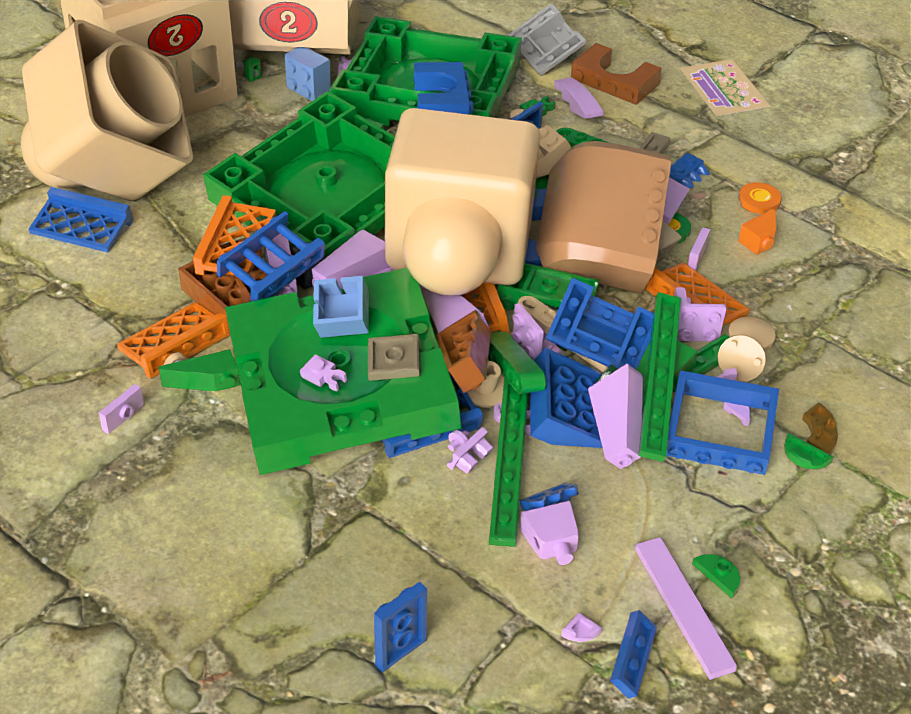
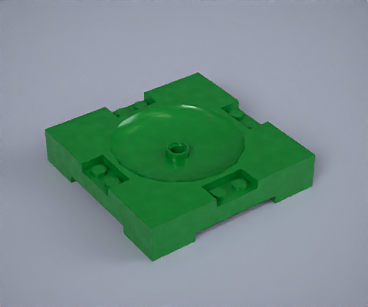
[330,16,522,126]
[203,91,395,262]
[225,268,461,475]

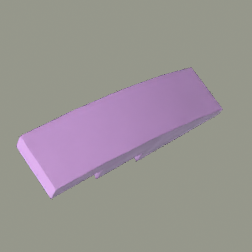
[554,77,604,119]

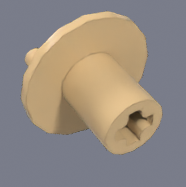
[718,335,766,382]
[467,361,504,408]

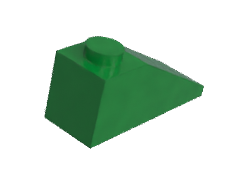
[158,349,240,392]

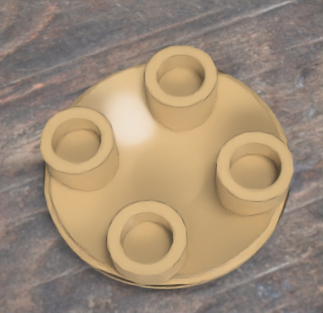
[728,317,776,350]

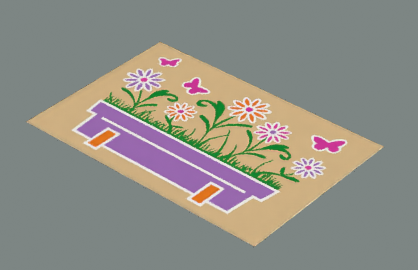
[680,59,771,116]

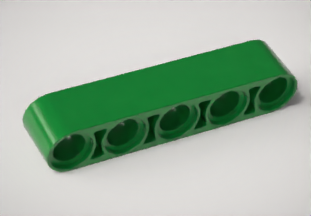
[488,331,546,394]

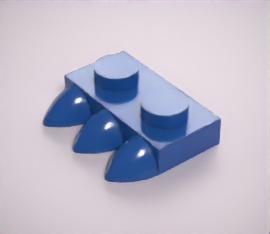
[669,153,710,188]
[519,483,579,511]

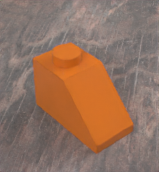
[738,209,776,255]

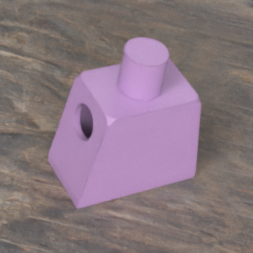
[520,501,578,565]

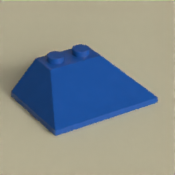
[545,278,653,370]

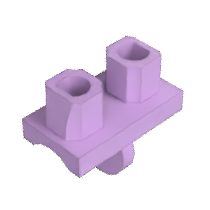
[447,427,493,474]

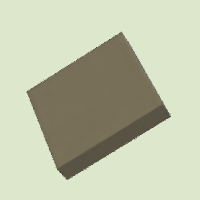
[368,334,420,381]

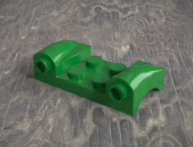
[498,263,599,310]

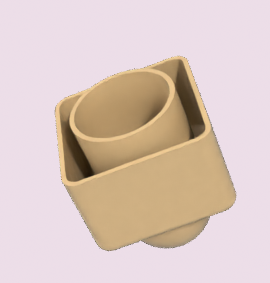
[21,19,193,201]
[385,108,540,295]

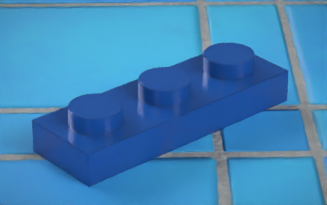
[610,610,657,698]

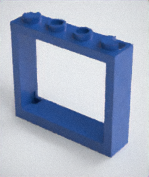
[666,370,779,475]

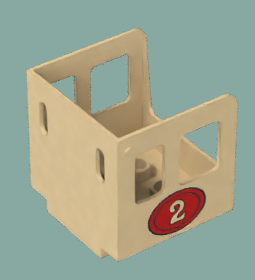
[61,0,238,117]
[229,0,359,54]

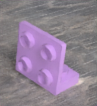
[674,288,726,342]
[511,303,562,361]

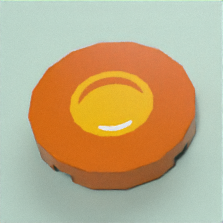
[738,182,782,214]

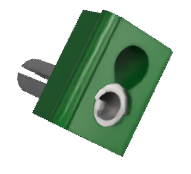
[236,57,261,82]

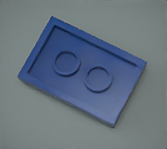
[374,581,427,672]

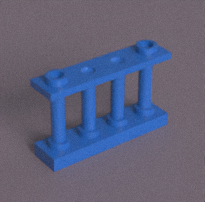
[217,211,325,302]

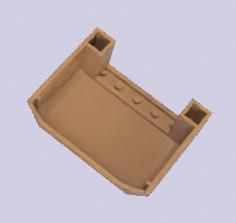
[535,141,671,294]

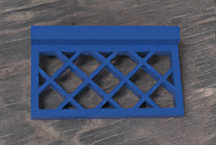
[28,187,133,253]
[382,376,483,458]

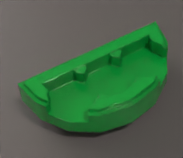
[784,433,833,469]
[692,554,741,599]

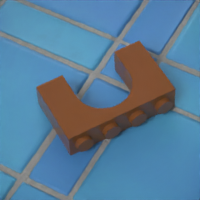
[571,43,662,105]

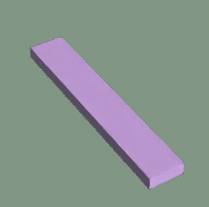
[635,537,737,680]

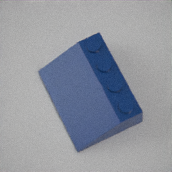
[530,347,603,448]

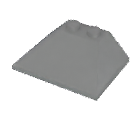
[507,3,587,76]

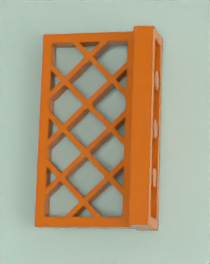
[193,195,276,275]
[644,263,750,326]
[461,283,510,334]
[117,302,230,379]

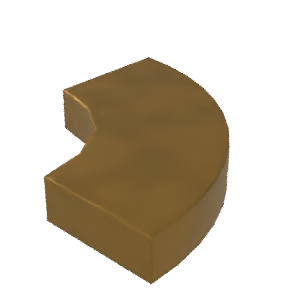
[802,402,838,455]

